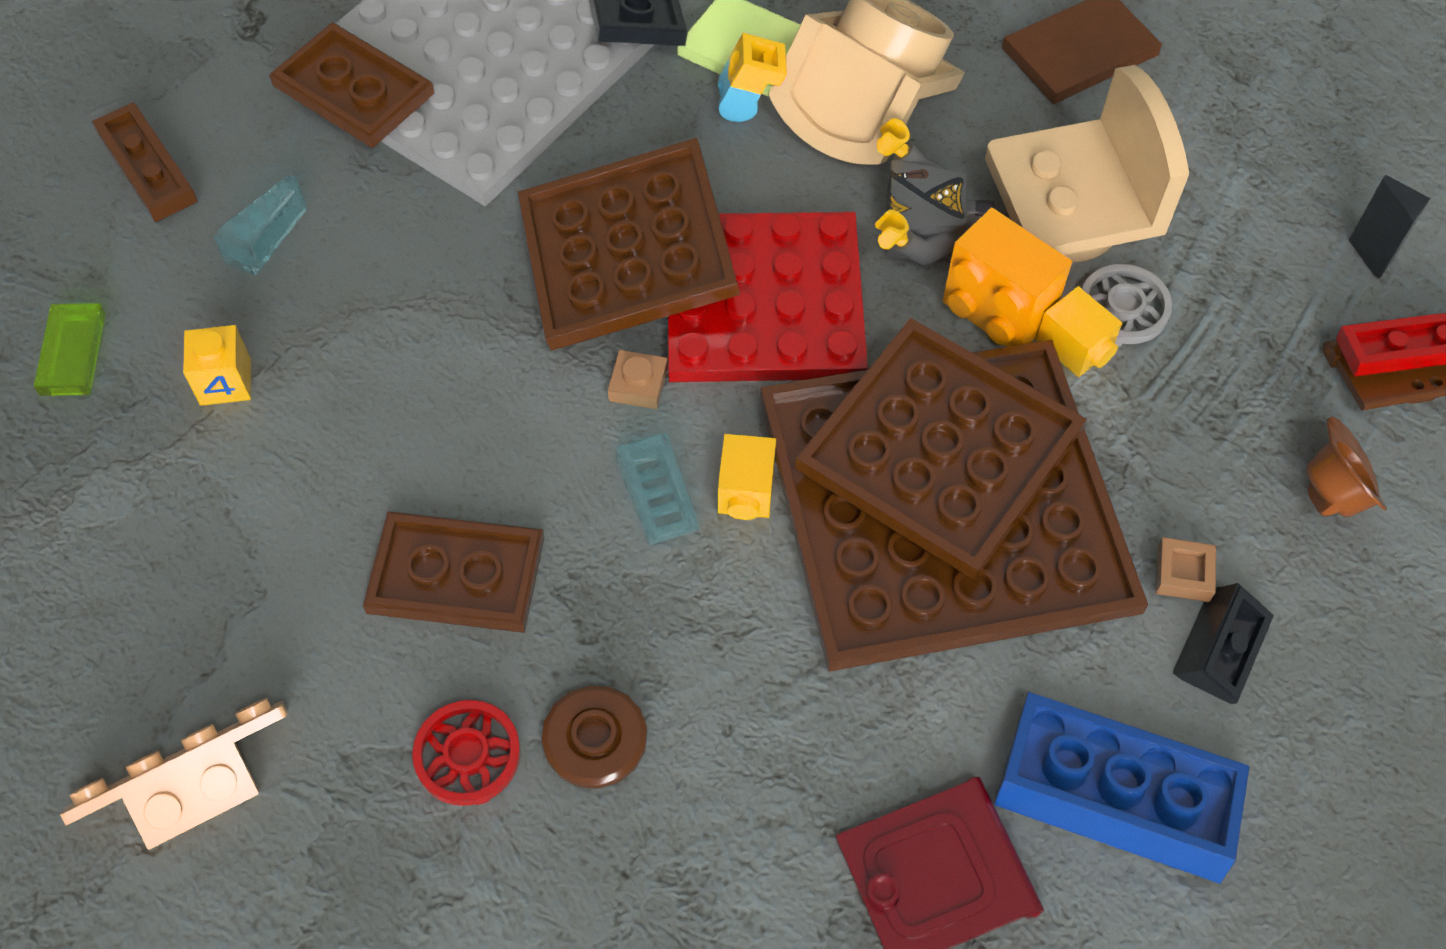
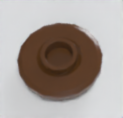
[541,686,647,788]

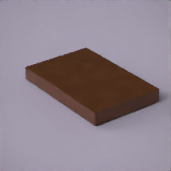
[1002,0,1162,105]
[269,22,435,148]
[363,511,544,633]

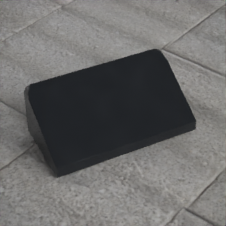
[1349,175,1431,279]
[1173,583,1274,704]

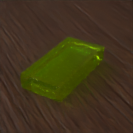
[33,303,105,396]

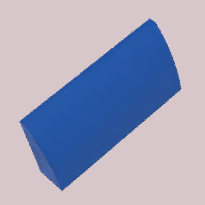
[994,692,1250,884]

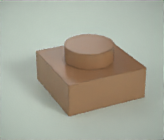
[608,350,668,410]
[1156,537,1216,602]

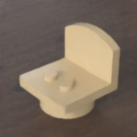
[769,0,965,165]
[985,65,1189,262]

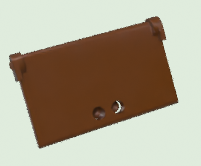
[1323,340,1446,411]

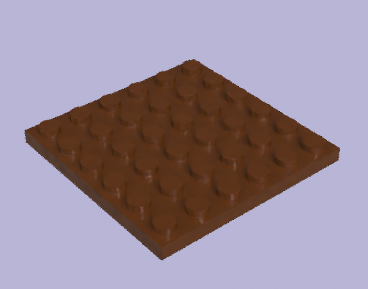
[760,340,1148,672]

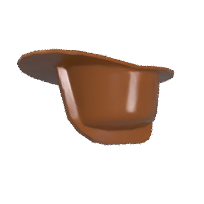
[1306,416,1387,517]

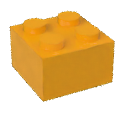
[942,207,1073,347]

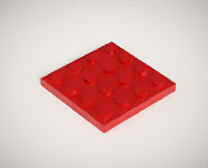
[668,212,868,382]

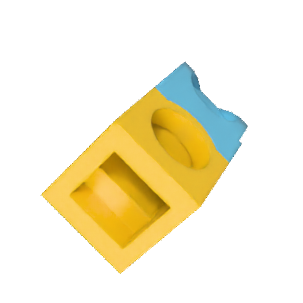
[718,33,787,122]

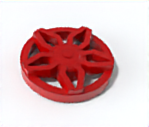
[412,700,521,806]

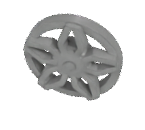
[1082,264,1172,346]

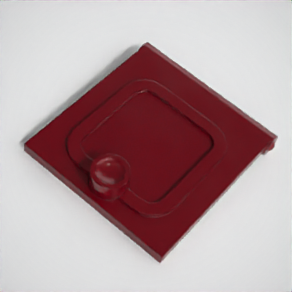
[835,777,1045,949]

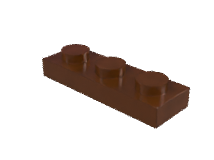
[92,102,198,222]

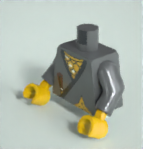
[875,118,994,266]

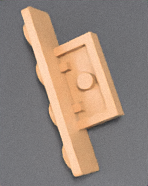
[60,698,288,850]

